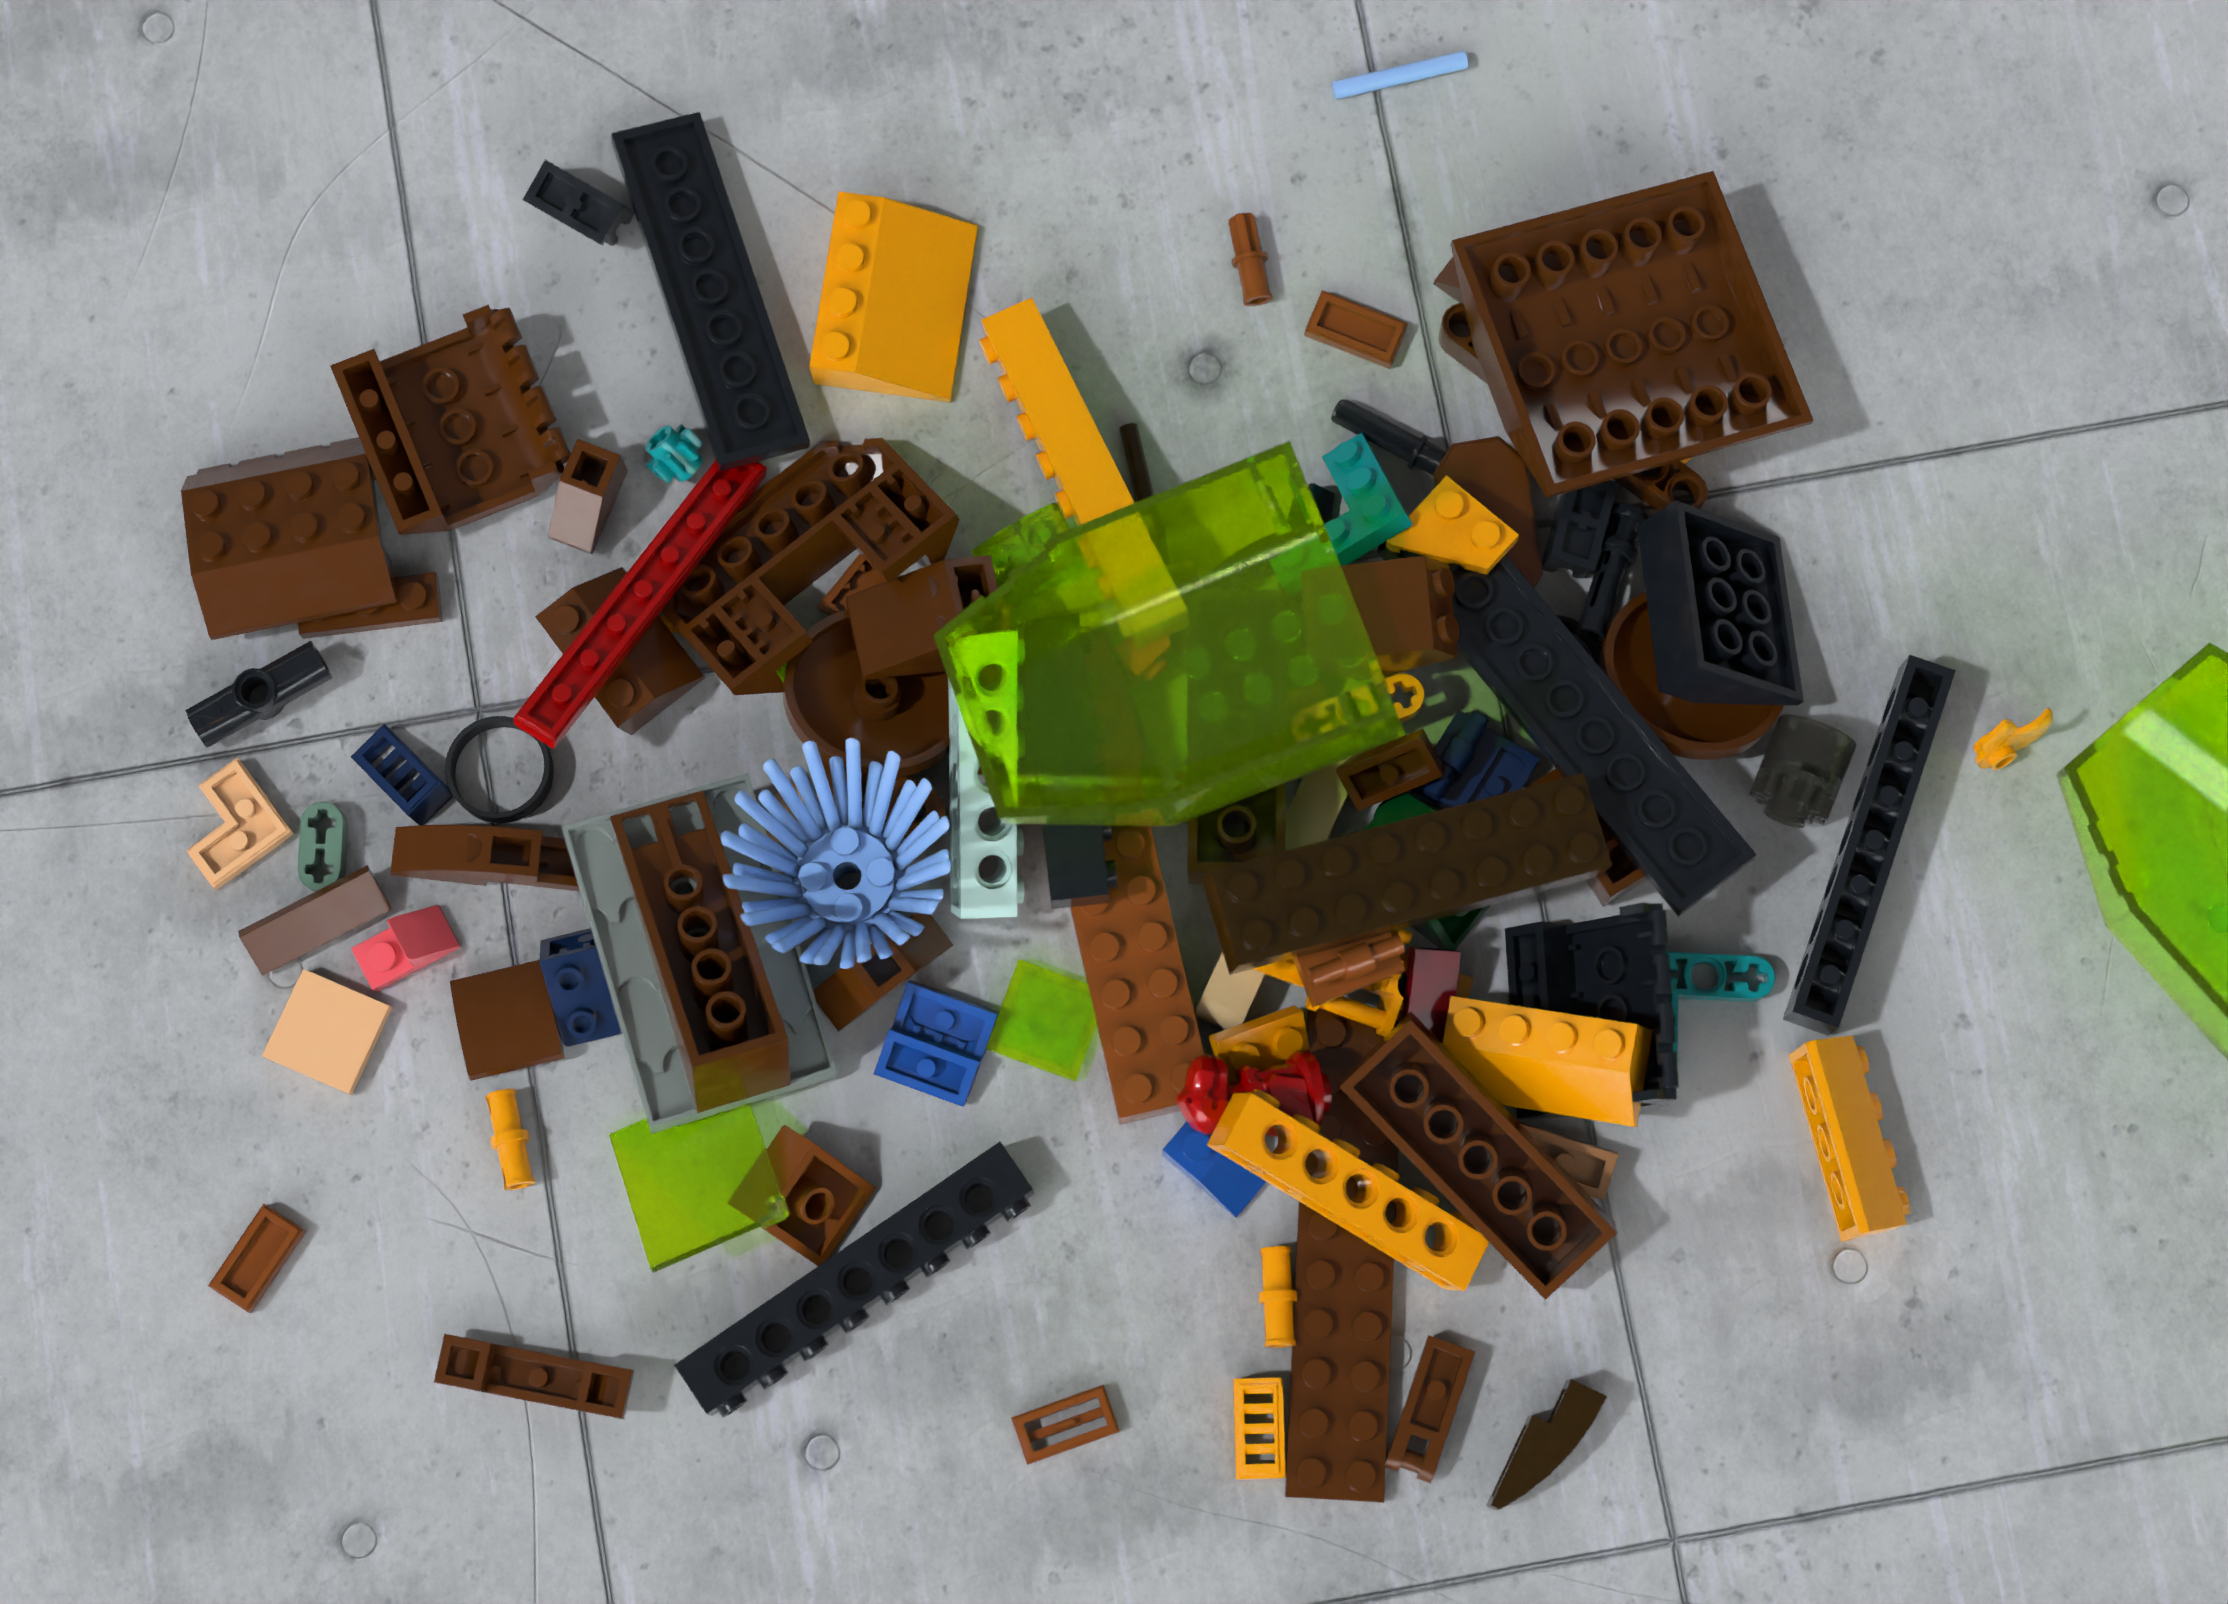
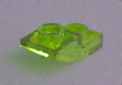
[971,503,1077,591]

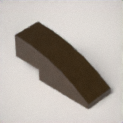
[1486,1379,1607,1510]

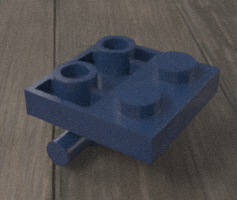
[1408,709,1540,811]

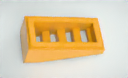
[1233,1377,1285,1479]

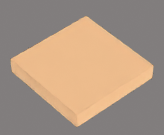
[262,969,393,1095]

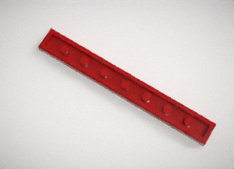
[514,460,767,749]

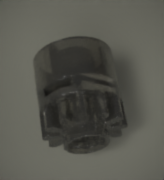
[1749,715,1857,828]

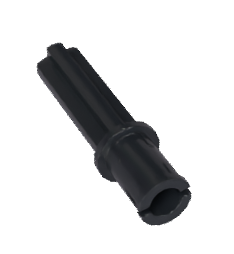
[1331,399,1447,476]

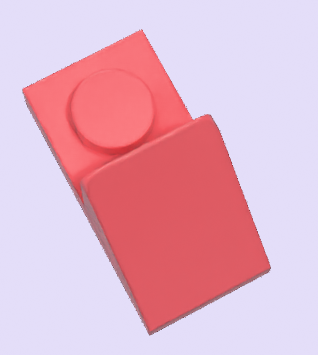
[351,905,461,992]

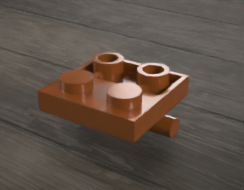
[1292,932,1405,1008]

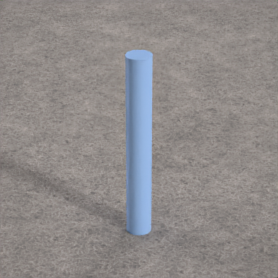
[1331,50,1468,100]

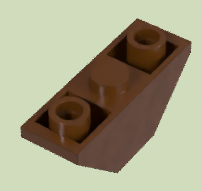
[813,913,954,1032]

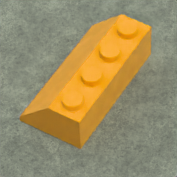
[1443,996,1653,1127]
[1789,1035,1910,1242]

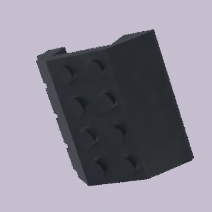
[1505,902,1679,1119]

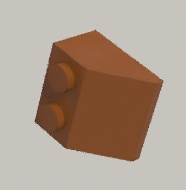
[729,1125,876,1266]

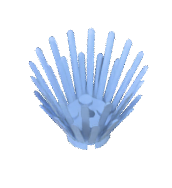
[721,738,951,968]

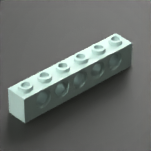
[948,625,1024,919]

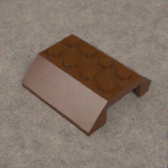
[330,304,571,535]
[181,437,398,640]

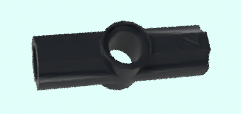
[185,641,333,748]

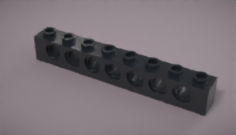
[1783,655,1956,1036]
[674,1142,1034,1418]

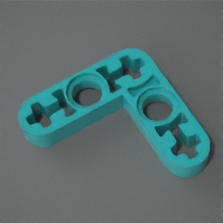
[1666,952,1775,1055]

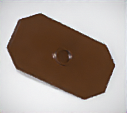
[1433,436,1543,588]

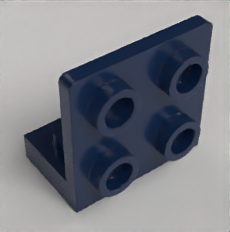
[539,928,622,1047]

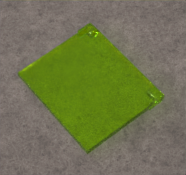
[609,1103,789,1273]

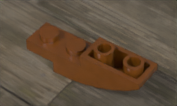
[390,825,580,892]

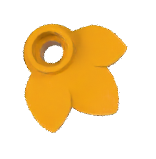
[1973,707,2053,770]

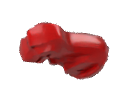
[1176,1050,1332,1138]

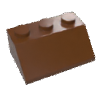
[535,567,705,735]

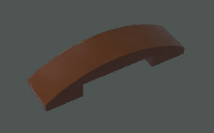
[434,1334,634,1419]

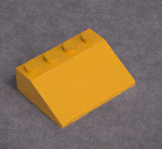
[809,191,978,403]

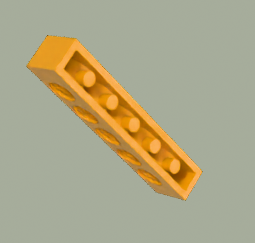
[1207,1089,1489,1291]

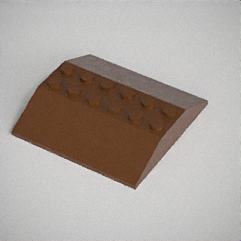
[1451,171,1814,498]

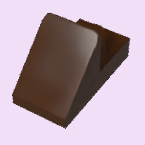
[1336,728,1445,811]

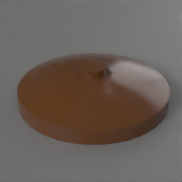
[1599,592,1784,760]
[783,609,949,778]

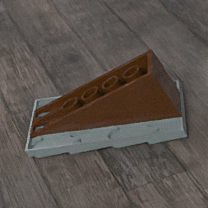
[562,773,837,1134]

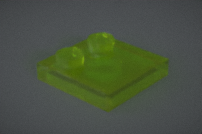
[985,959,1097,1083]

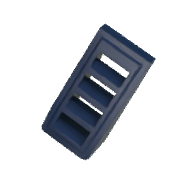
[351,724,453,825]

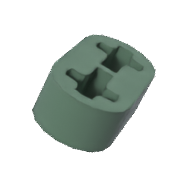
[298,802,348,892]

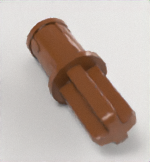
[1228,213,1273,306]

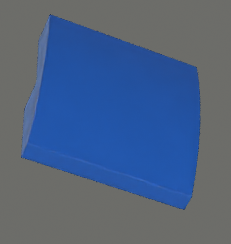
[874,980,1000,1107]

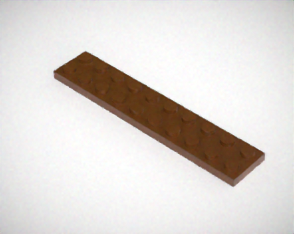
[1285,1009,1399,1503]

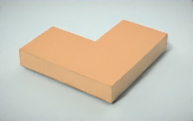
[186,757,294,890]

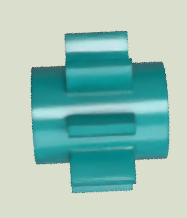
[645,424,703,483]

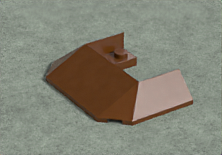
[662,438,960,695]

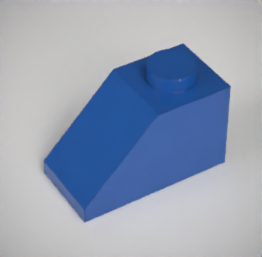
[1162,1121,1266,1218]

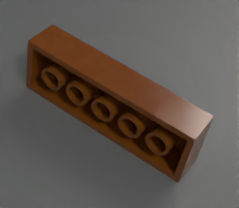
[1339,1012,1617,1300]

